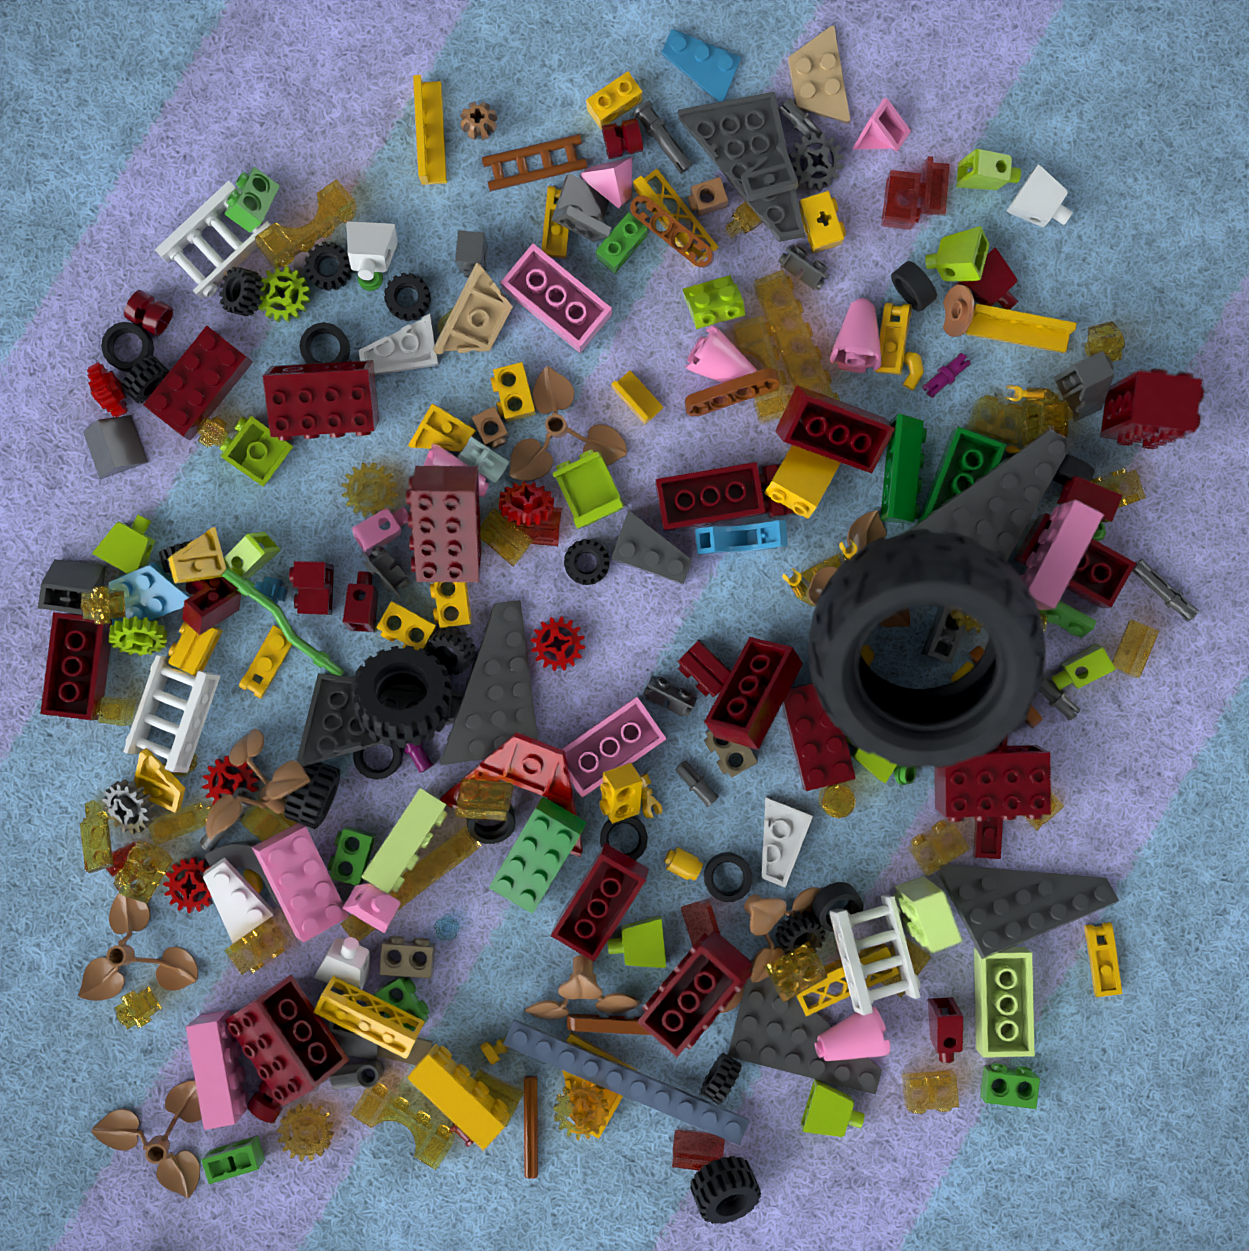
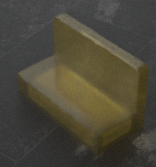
[1112,620,1159,678]

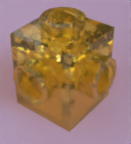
[1084,321,1125,362]
[81,586,125,624]
[114,986,162,1030]

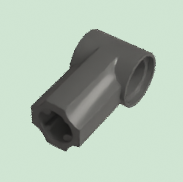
[330,1059,384,1090]

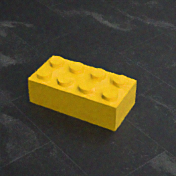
[407,1044,510,1151]

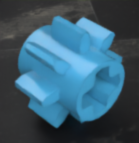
[255,577,288,604]

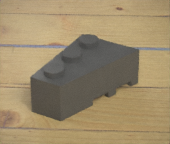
[1053,351,1114,422]
[611,510,692,585]

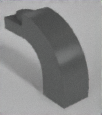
[204,842,279,904]

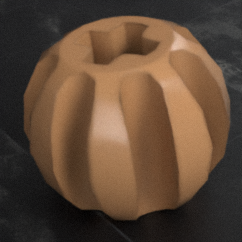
[460,101,498,141]

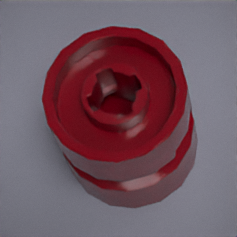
[601,118,643,159]
[124,290,174,336]
[247,1080,283,1123]

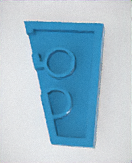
[662,29,741,102]

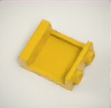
[765,445,841,518]

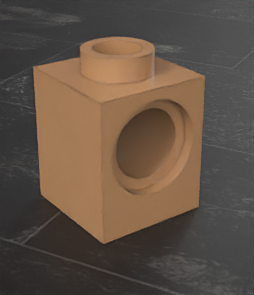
[688,177,728,217]
[472,406,509,449]

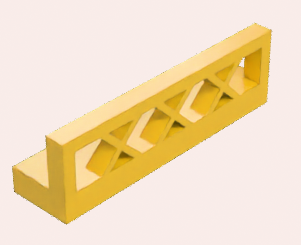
[413,75,447,185]
[633,168,719,267]
[965,304,1077,353]
[790,943,899,1016]
[313,976,425,1059]

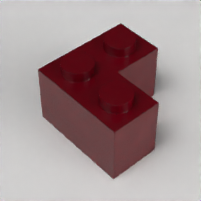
[289,561,334,615]
[182,577,242,635]

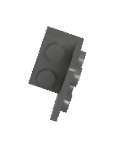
[552,173,611,242]

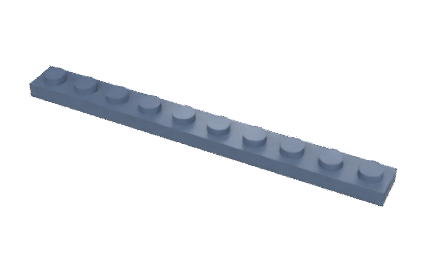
[503,1019,749,1145]

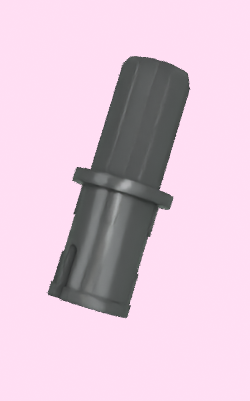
[779,98,823,140]
[1039,676,1080,721]
[675,761,719,807]

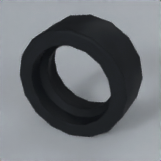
[891,261,937,311]
[101,322,154,372]
[299,322,351,364]
[1052,454,1095,486]
[352,744,403,780]
[466,795,516,844]
[600,816,648,861]
[704,852,753,902]
[812,882,864,932]

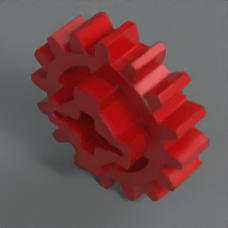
[87,362,128,418]
[498,481,554,527]
[531,616,586,671]
[202,755,260,805]
[163,856,213,913]

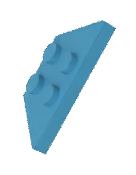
[109,562,193,625]

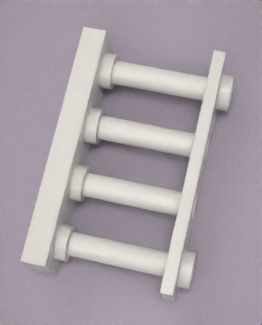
[155,181,275,299]
[123,655,220,773]
[829,894,921,1015]

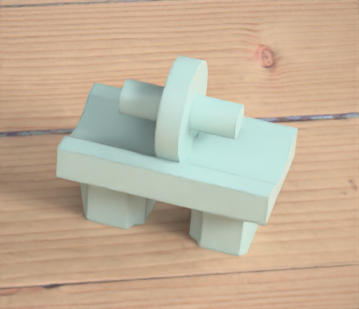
[457,437,510,483]

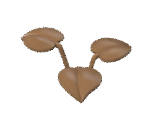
[509,366,627,481]
[807,511,910,627]
[206,729,310,840]
[744,887,822,983]
[78,888,198,1001]
[525,955,642,1020]
[91,1080,202,1199]

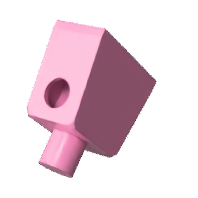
[352,507,408,556]
[343,883,401,933]

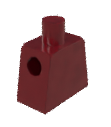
[955,247,1019,310]
[342,571,378,633]
[928,997,963,1063]

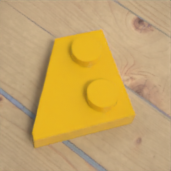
[408,404,477,452]
[169,527,226,583]

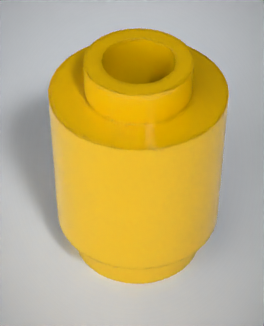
[663,847,703,881]

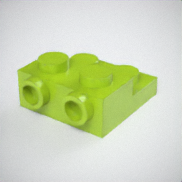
[682,275,745,329]
[219,415,294,487]

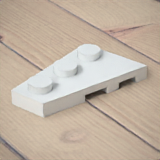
[359,314,439,375]
[762,797,813,888]
[203,857,274,943]

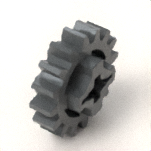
[789,132,844,190]
[102,779,156,834]

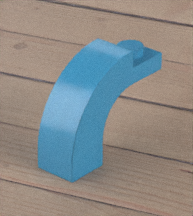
[695,520,788,554]

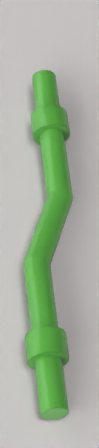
[222,568,344,676]

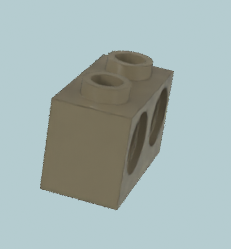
[704,729,758,778]
[380,936,436,978]

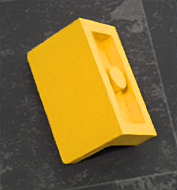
[611,370,664,425]

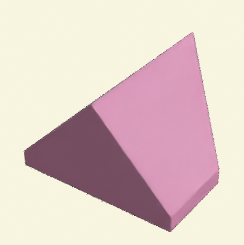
[852,98,911,152]
[579,157,632,208]

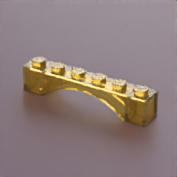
[340,825,481,942]

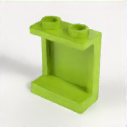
[552,449,626,529]

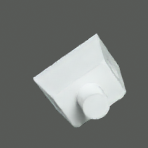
[1006,165,1073,228]
[346,221,397,280]
[314,937,370,990]

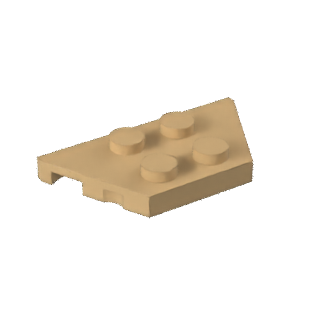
[788,26,851,124]
[433,262,513,354]

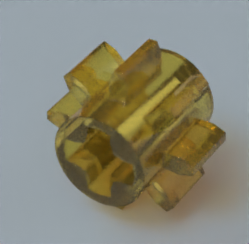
[196,416,229,448]

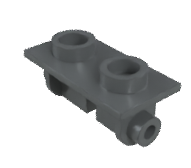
[778,245,830,290]
[362,545,410,597]
[643,676,697,717]

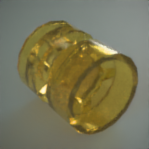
[818,783,855,819]

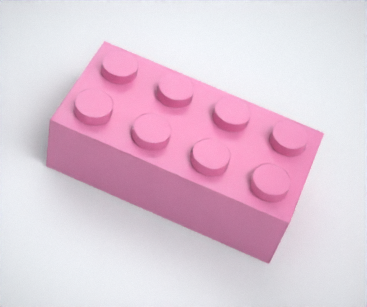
[500,244,612,353]
[1020,500,1104,610]
[561,696,667,798]
[252,823,349,943]
[186,1010,250,1130]

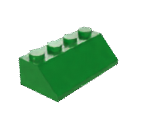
[880,414,927,524]

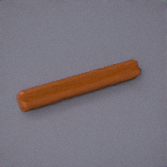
[524,1075,538,1179]

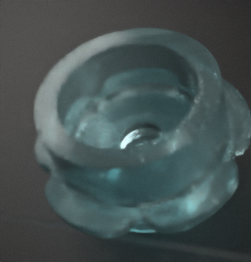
[434,915,460,941]

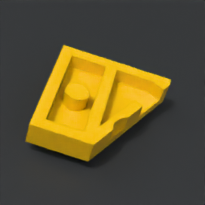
[134,748,186,813]

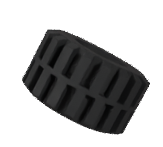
[285,762,340,829]
[690,1156,761,1224]

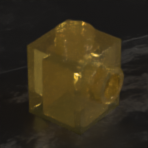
[96,696,136,726]

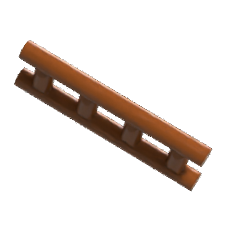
[482,134,588,192]

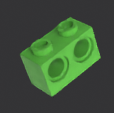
[224,167,280,233]
[596,212,648,274]
[327,826,376,886]
[374,976,430,1031]
[980,1063,1040,1109]
[201,1135,265,1184]

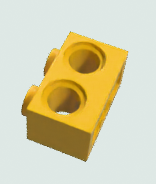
[586,71,643,129]
[490,362,536,422]
[430,582,472,628]
[376,601,438,651]
[599,763,643,824]

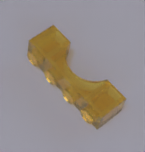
[255,179,356,269]
[732,316,791,425]
[350,1083,455,1170]

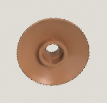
[943,285,974,337]

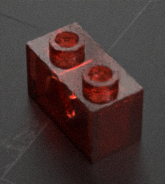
[881,170,924,230]

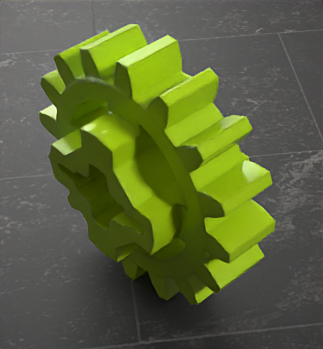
[258,266,311,323]
[109,616,167,656]

